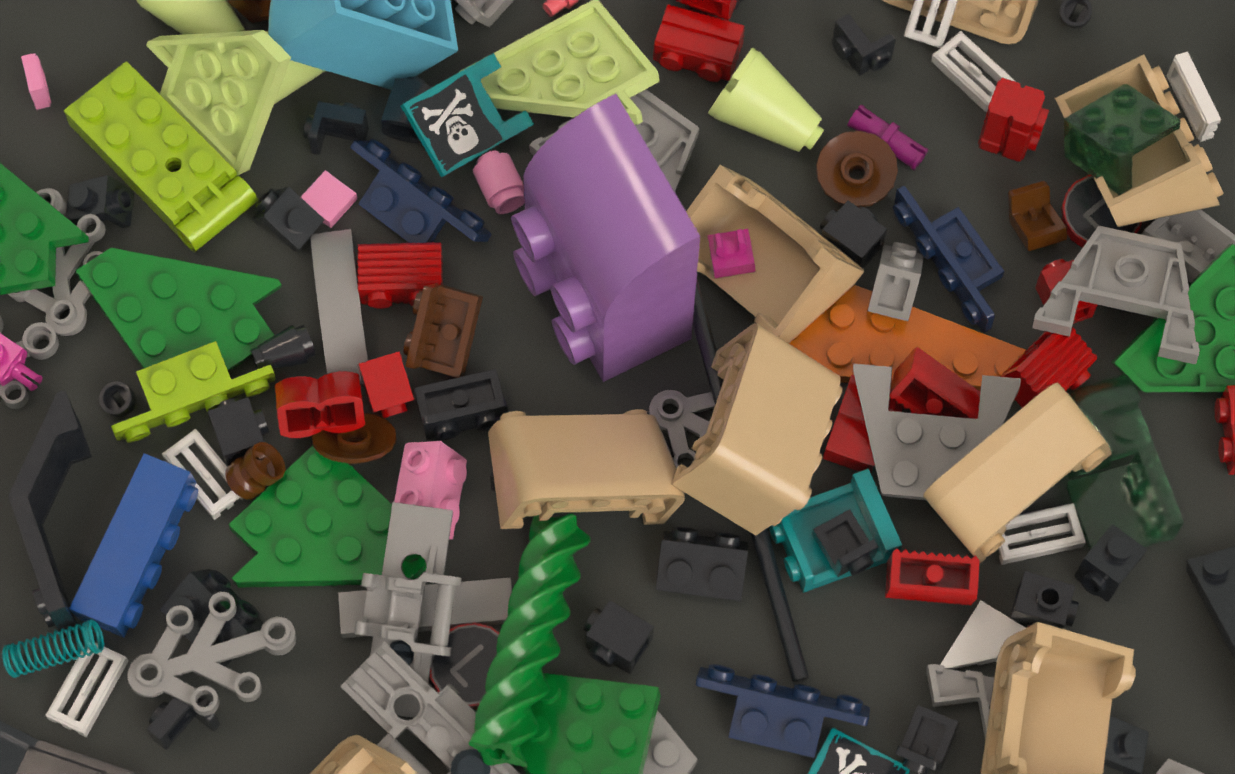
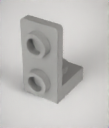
[868,242,923,321]

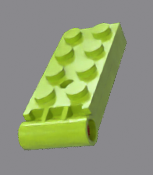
[64,61,258,252]

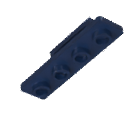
[350,139,492,243]
[893,185,1004,333]
[695,664,870,758]

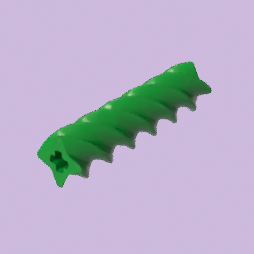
[468,514,591,767]

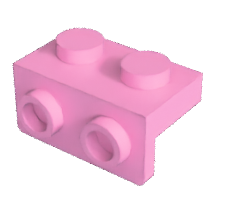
[394,441,467,539]

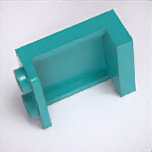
[768,469,902,593]

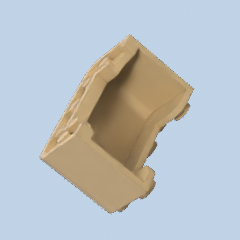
[672,323,842,535]

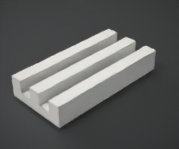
[904,0,958,48]
[931,31,1016,113]
[1167,52,1221,142]
[162,429,243,520]
[999,503,1086,565]
[45,643,128,737]

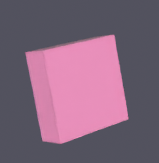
[21,53,51,110]
[301,170,357,228]

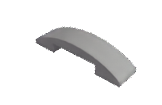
[310,229,368,384]

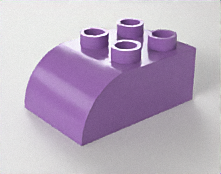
[511,94,700,382]

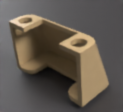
[1055,55,1224,227]

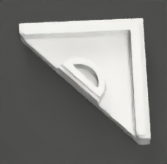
[940,601,1025,670]

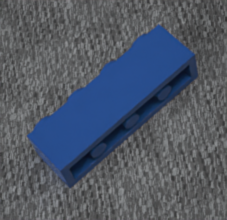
[69,453,198,637]

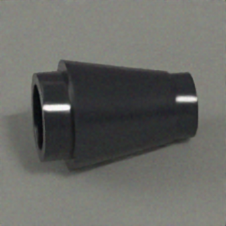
[250,324,316,370]

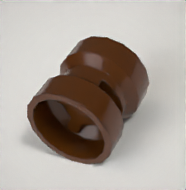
[225,442,285,499]

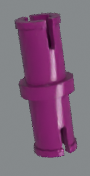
[847,104,929,171]

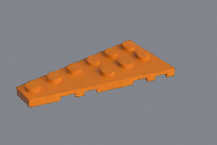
[789,285,1026,392]

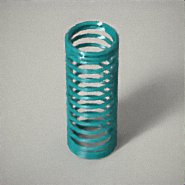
[2,620,104,678]

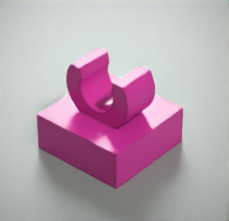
[708,229,756,278]

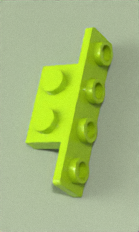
[111,341,275,443]

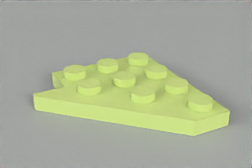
[459,0,660,125]
[146,30,291,176]

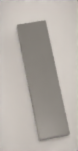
[338,578,512,638]

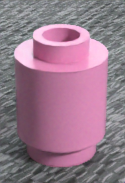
[473,151,525,214]

